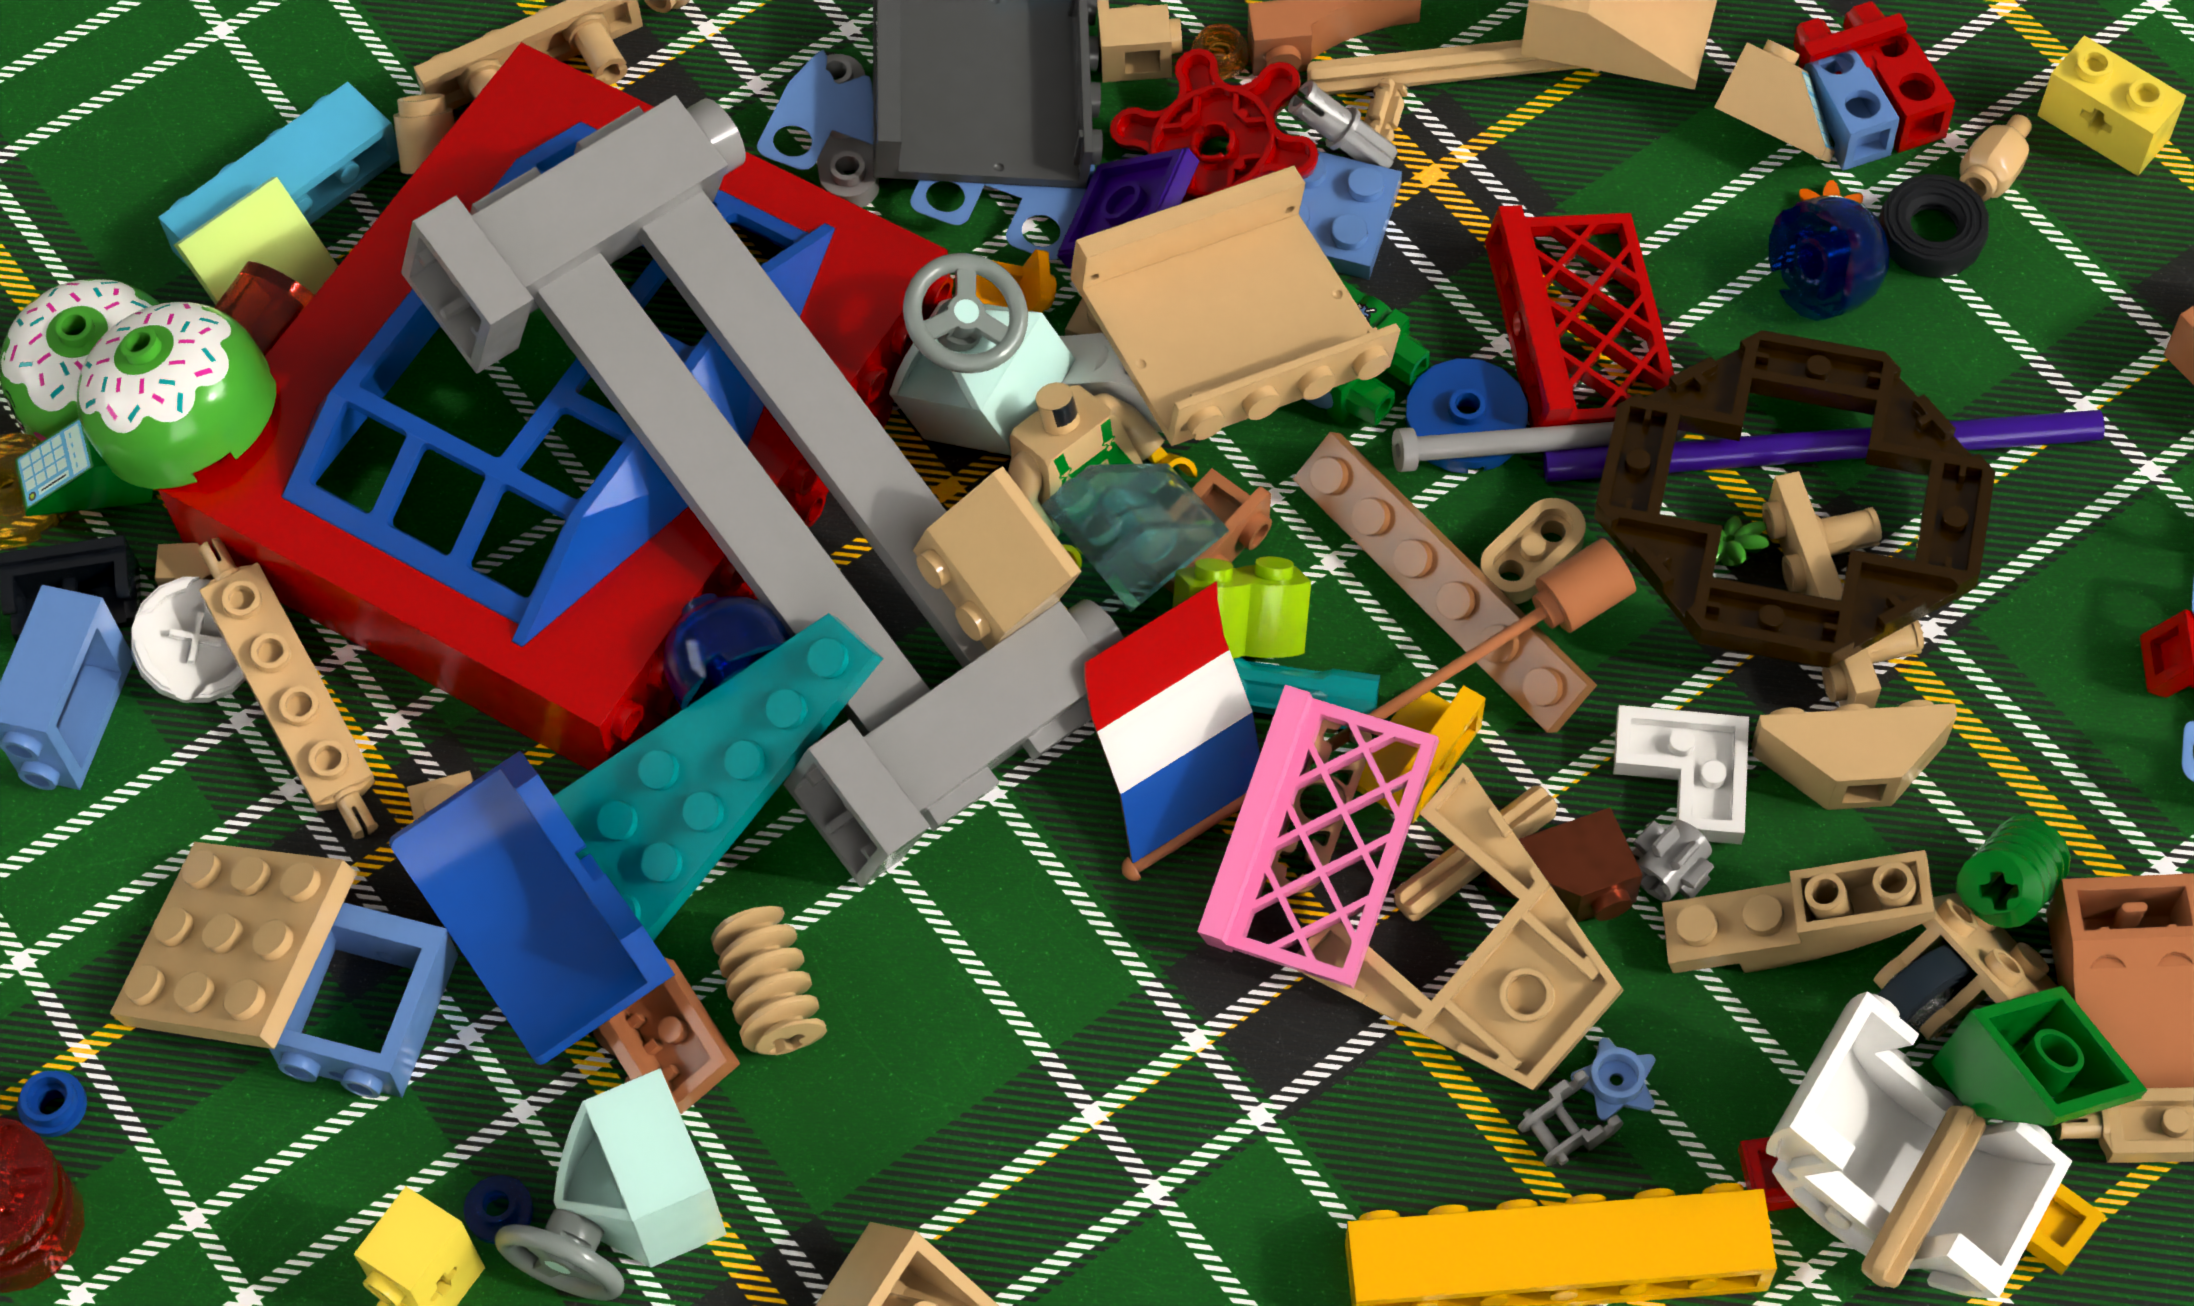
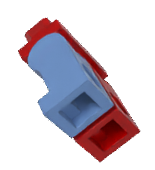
[1793,1,1955,171]

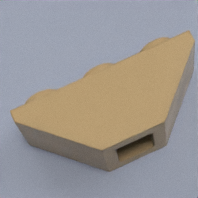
[1751,700,1957,810]

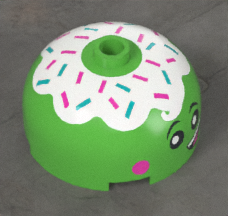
[0,279,160,445]
[77,302,276,489]

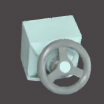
[889,253,1076,456]
[494,1068,727,1301]

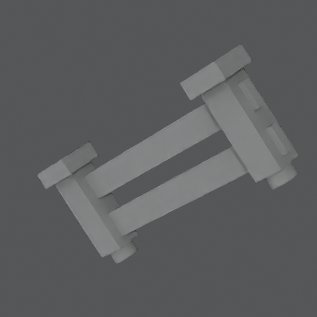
[401,95,1123,888]

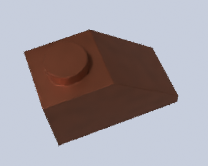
[1484,807,1643,923]

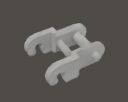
[1518,1070,1624,1166]

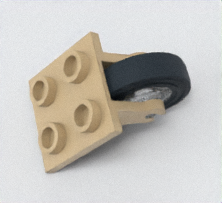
[1873,893,2058,1041]

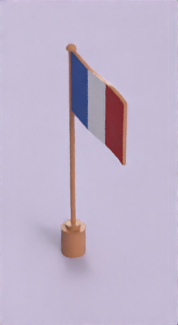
[1084,538,1636,881]

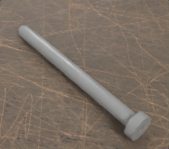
[1392,422,1686,472]

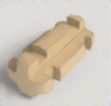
[1364,78,1408,142]

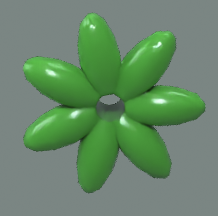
[1716,516,1769,566]

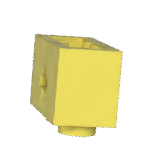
[2037,35,2186,176]
[354,1186,485,1306]

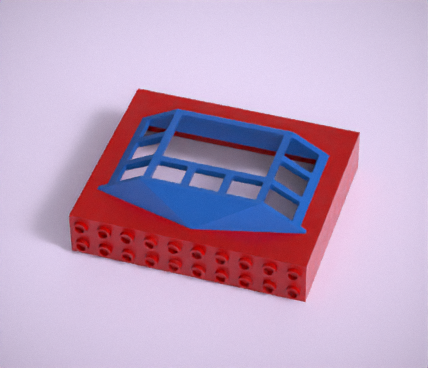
[158,42,953,771]

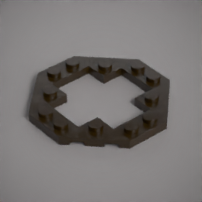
[1594,330,1996,668]

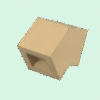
[155,543,214,586]

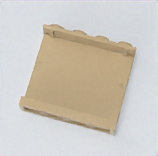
[1070,166,1401,446]

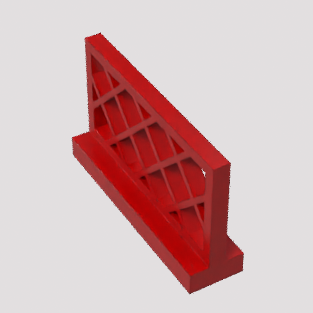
[1485,205,1675,428]

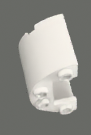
[1766,991,2072,1298]

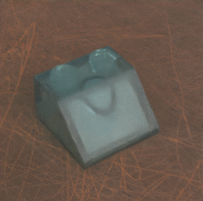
[1041,463,1229,612]

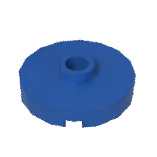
[1405,358,1528,473]

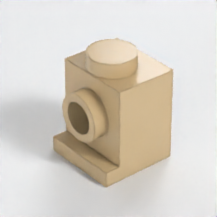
[1097,0,1183,83]

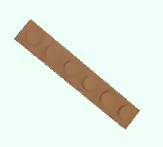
[1293,432,1597,733]

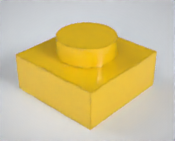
[2025,1183,2106,1276]

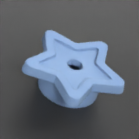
[1570,1038,1656,1122]

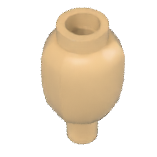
[1959,114,2032,202]

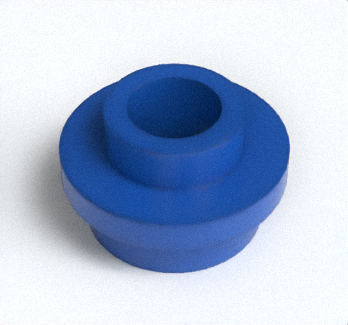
[17,1071,87,1137]

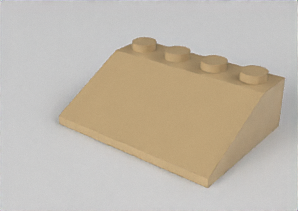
[1520,0,1717,90]

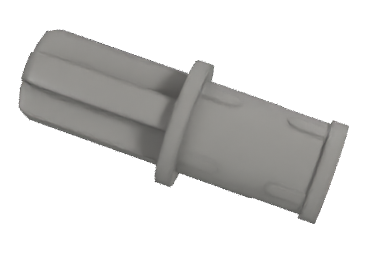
[1288,80,1398,168]

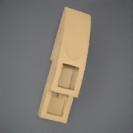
[1662,850,1936,973]

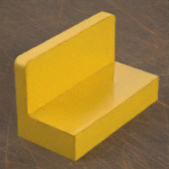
[1356,685,1486,823]

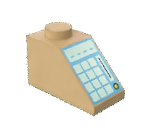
[1714,39,1835,163]

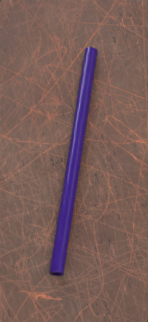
[1543,410,2105,482]

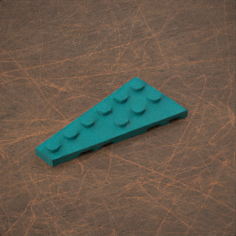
[553,613,884,941]

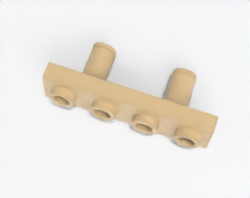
[414,0,643,110]
[1762,471,1924,708]

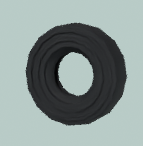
[1879,174,1989,278]

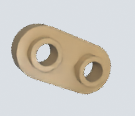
[1480,498,1586,604]

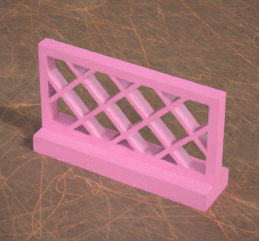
[1197,685,1439,989]

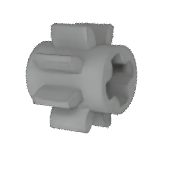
[1632,820,1714,901]

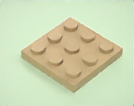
[110,842,357,1049]

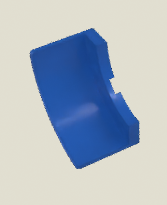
[389,751,675,1065]

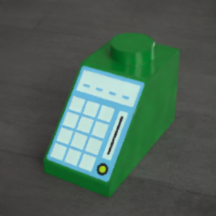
[15,418,153,517]

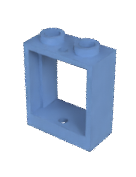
[0,585,134,790]
[268,902,458,1098]

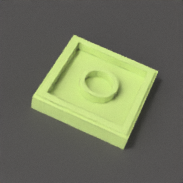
[174,177,338,337]

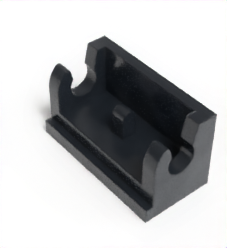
[0,535,141,643]

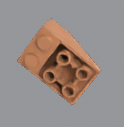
[2046,873,2194,1088]

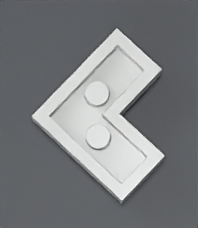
[1613,705,1749,845]

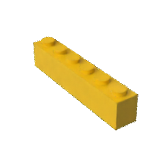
[1345,1183,1777,1306]

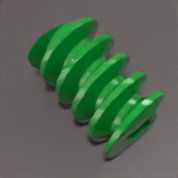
[1956,813,2071,928]

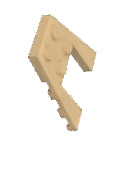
[1296,763,1624,1092]

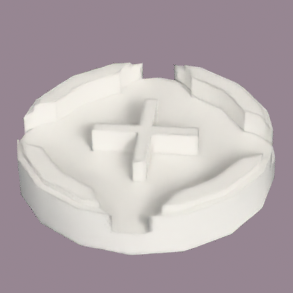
[131,577,246,703]

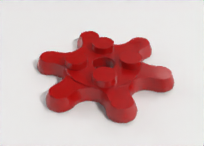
[1110,48,1319,204]

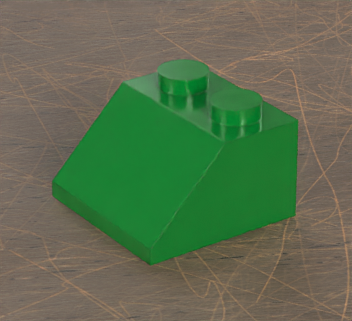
[1931,985,2147,1126]

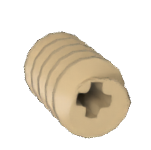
[711,906,827,1055]

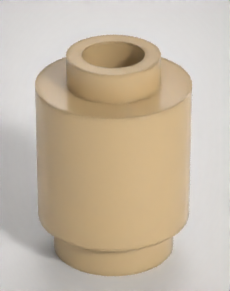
[393,94,455,174]

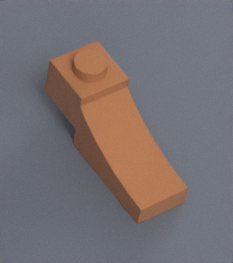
[1248,0,1421,76]

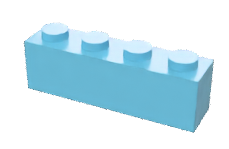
[158,81,399,267]

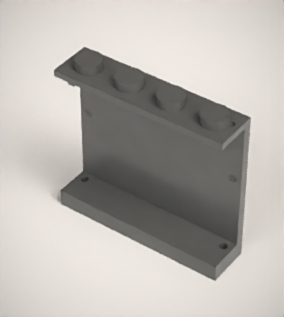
[873,0,1103,188]

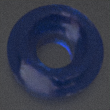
[464,1175,534,1244]

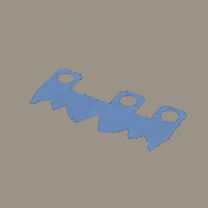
[757,50,1095,260]

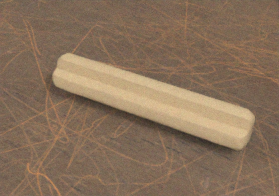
[1393,785,1558,921]
[1861,1105,1986,1288]

